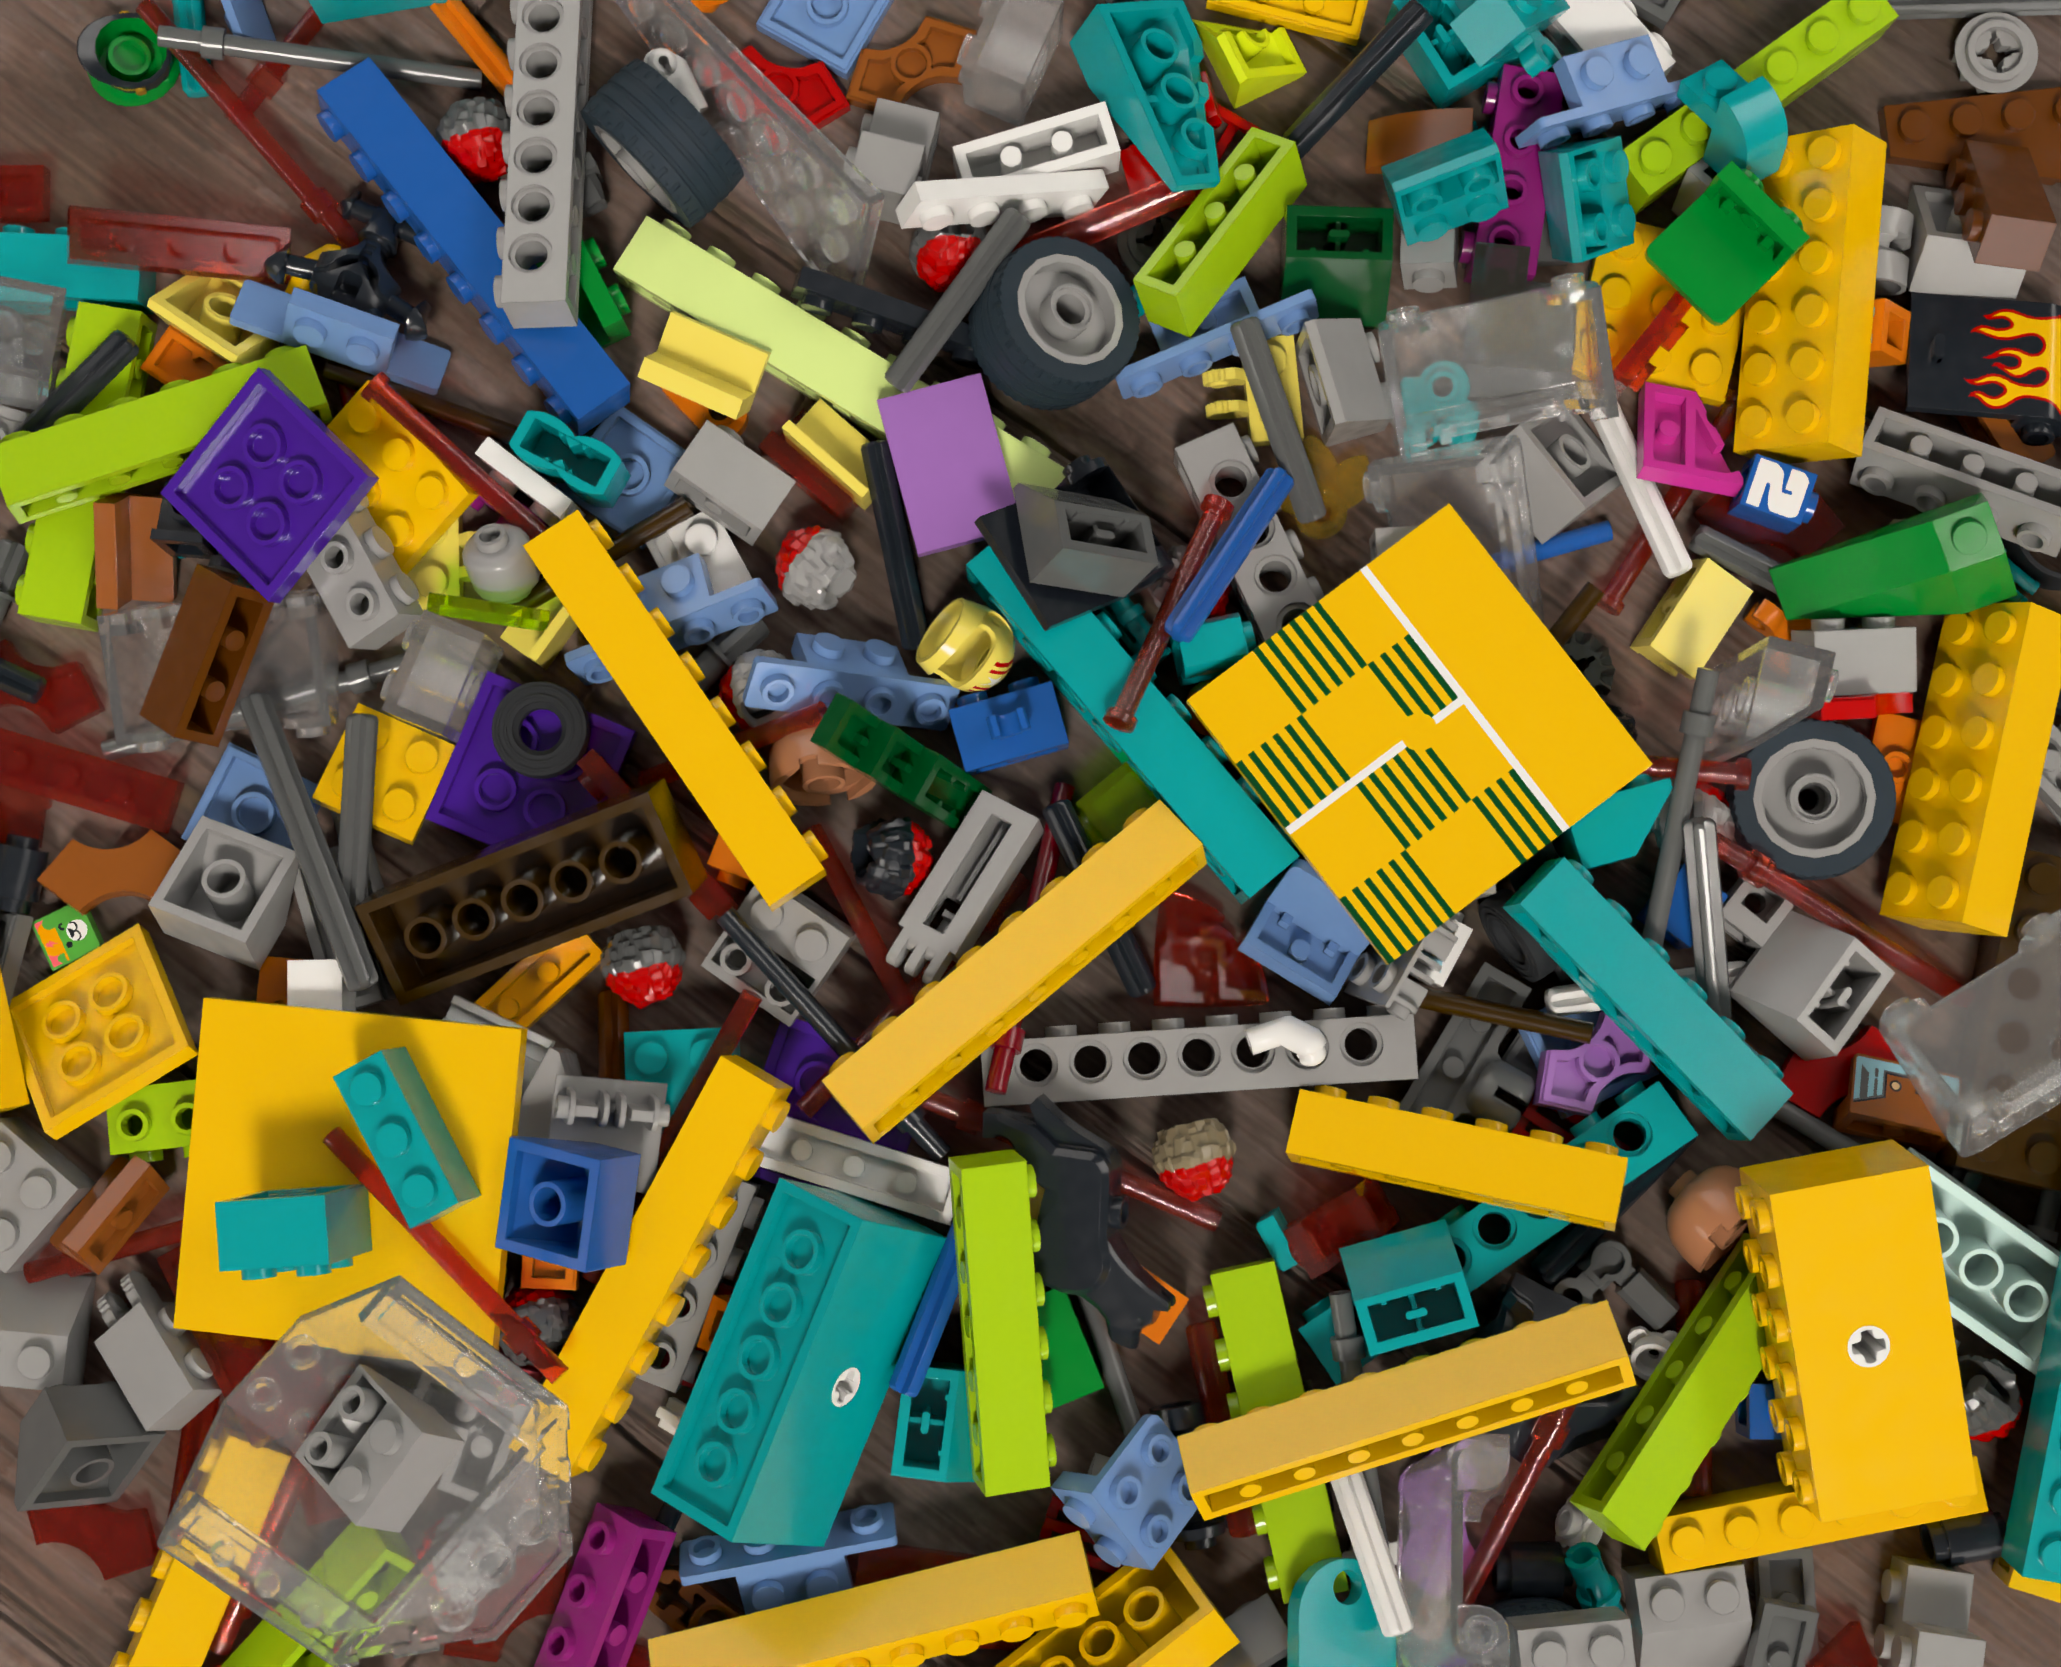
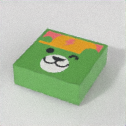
[32,905,105,972]

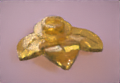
[1274,434,1371,539]

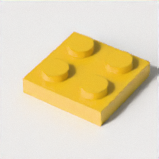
[312,703,456,846]

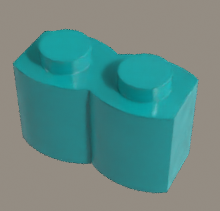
[509,410,631,508]
[1170,612,1257,686]

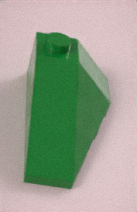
[1768,492,2018,620]

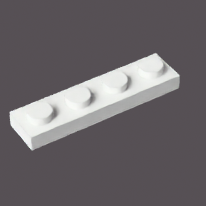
[895,169,1109,231]
[759,1116,953,1225]

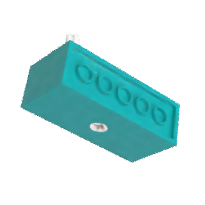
[651,1178,947,1547]

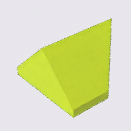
[1192,19,1307,109]

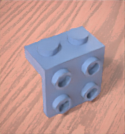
[1237,859,1370,1006]
[1051,1414,1198,1570]

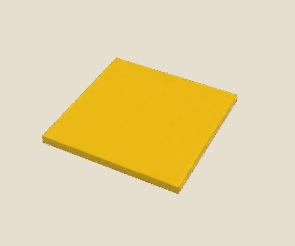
[173,997,528,1365]

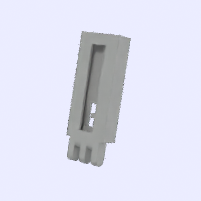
[886,790,1044,984]

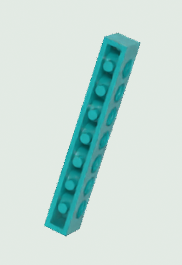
[1298,1081,1698,1385]

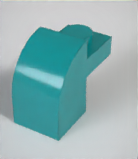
[1677,59,1788,180]

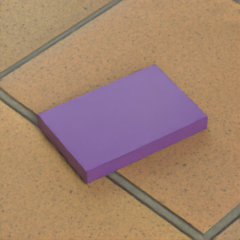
[877,373,1016,557]

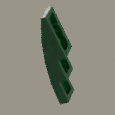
[810,693,992,831]

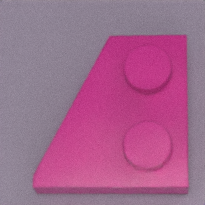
[1636,382,1743,497]

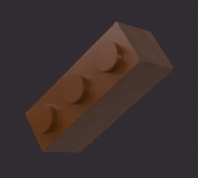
[1946,139,2057,272]
[139,563,274,747]

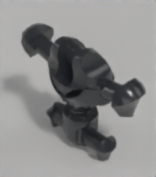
[264,190,432,341]

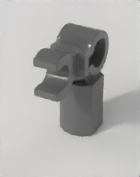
[1550,1237,1680,1330]

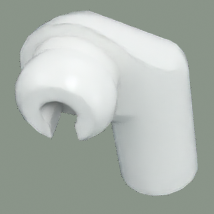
[644,48,709,113]
[1244,1016,1326,1066]

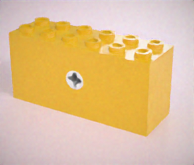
[1734,1139,1978,1523]

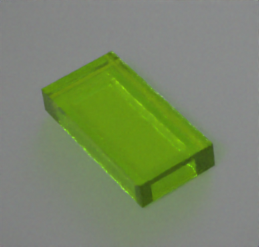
[426,592,550,632]

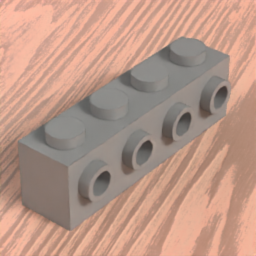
[1849,406,2061,558]
[307,495,426,650]
[636,1180,765,1393]

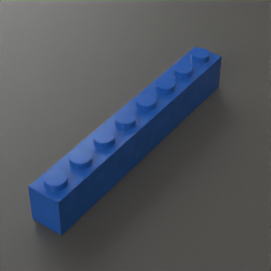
[316,57,630,436]

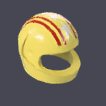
[916,598,1015,692]

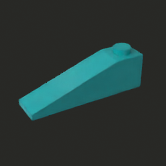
[1069,0,1220,192]

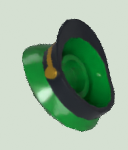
[76,11,180,107]

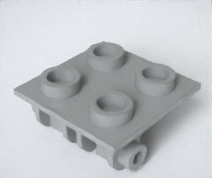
[1344,919,1459,1021]
[548,1074,670,1193]

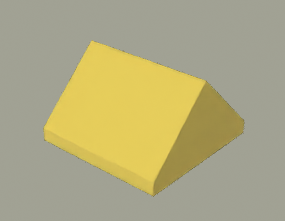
[147,258,280,365]

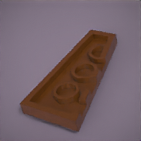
[1877,87,2061,186]

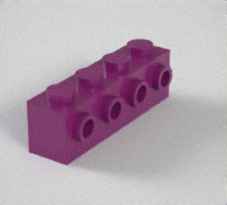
[1458,64,1563,292]
[534,1502,677,1667]

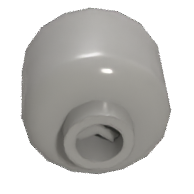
[462,523,541,604]

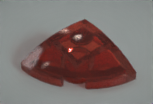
[1153,892,1269,1007]

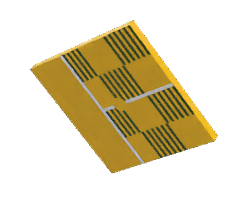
[1186,503,1653,965]

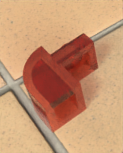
[1283,1178,1401,1280]

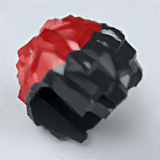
[850,816,934,901]

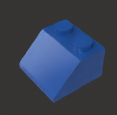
[495,1136,641,1273]

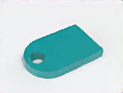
[1287,1557,1396,1667]

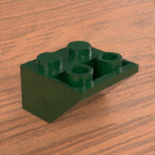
[1279,205,1394,330]

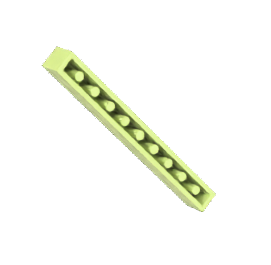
[613,216,1070,498]

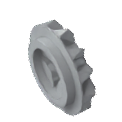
[1951,12,2038,94]

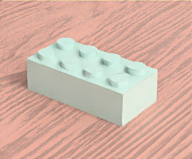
[1907,1147,2060,1375]

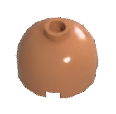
[768,714,876,806]
[1666,1165,1748,1273]

